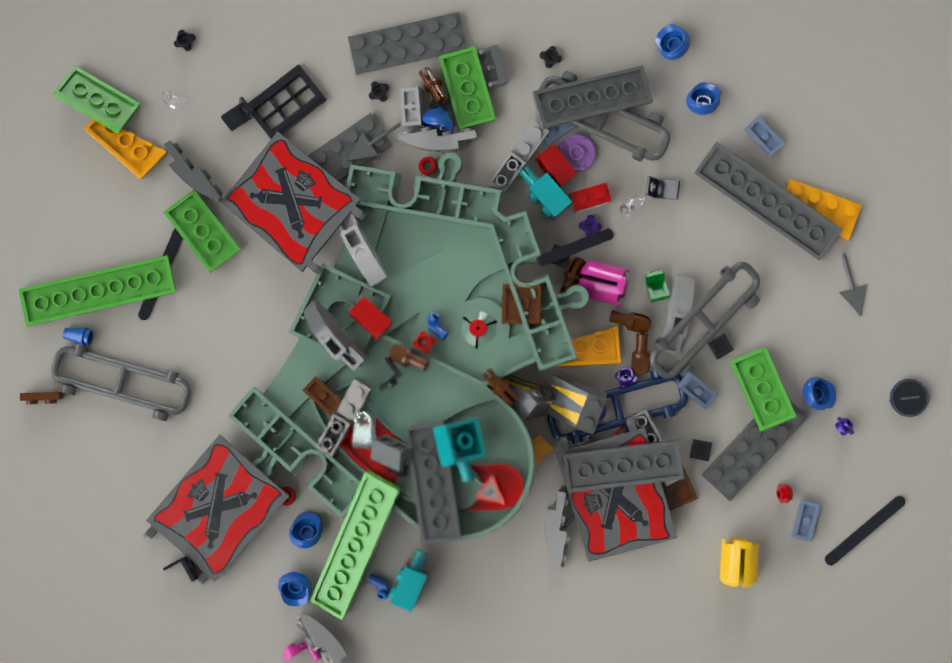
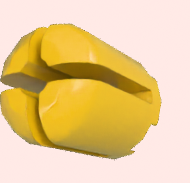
[720,537,760,588]

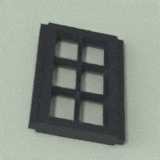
[248,64,327,139]

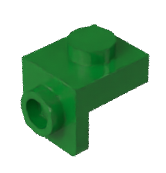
[645,270,670,303]

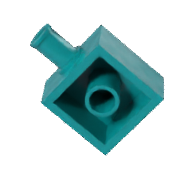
[519,166,572,221]
[433,417,487,482]
[389,549,428,612]

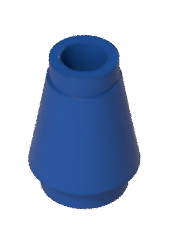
[63,327,93,346]

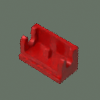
[535,144,577,188]
[349,296,392,341]

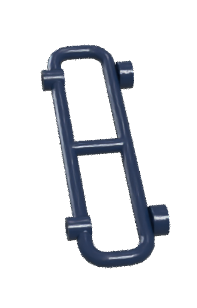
[547,367,688,444]

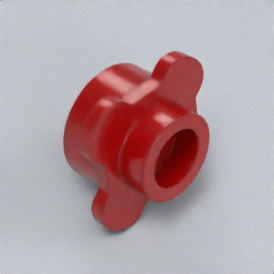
[413,331,436,354]
[776,484,793,503]

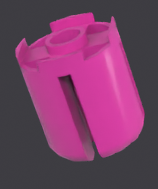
[578,261,630,307]

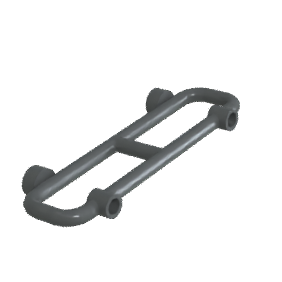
[539,71,670,162]
[649,262,760,379]
[51,344,191,422]

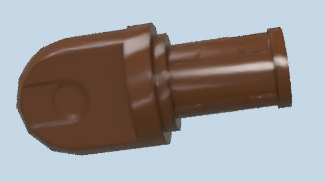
[419,67,448,104]
[559,257,586,294]
[609,310,651,333]
[631,333,651,376]
[388,344,430,371]
[482,368,518,405]

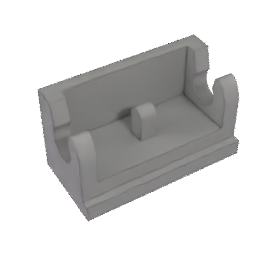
[400,86,426,128]

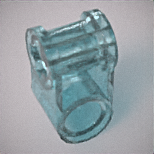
[352,411,376,449]

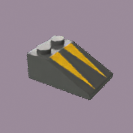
[545,374,607,434]
[504,375,555,420]

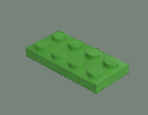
[439,46,496,130]
[53,65,140,134]
[163,190,241,273]
[730,346,797,432]

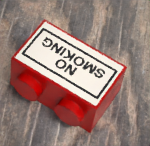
[569,182,612,214]

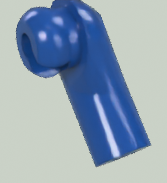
[428,312,449,340]
[367,574,390,601]

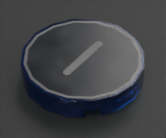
[889,379,929,417]

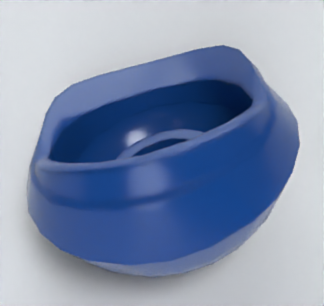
[655,24,690,60]
[686,83,721,115]
[422,107,455,131]
[803,377,836,410]
[289,512,323,549]
[278,572,312,606]

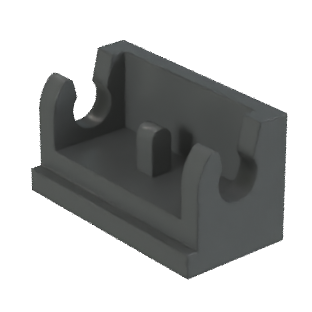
[477,45,507,90]
[371,435,414,471]

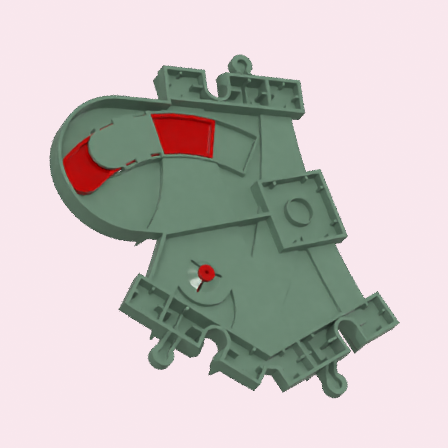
[228,153,589,540]

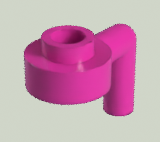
[283,641,322,661]

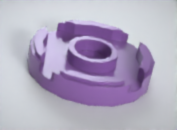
[559,134,596,173]

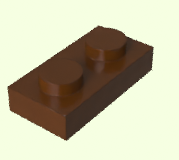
[302,376,342,417]
[20,392,63,405]

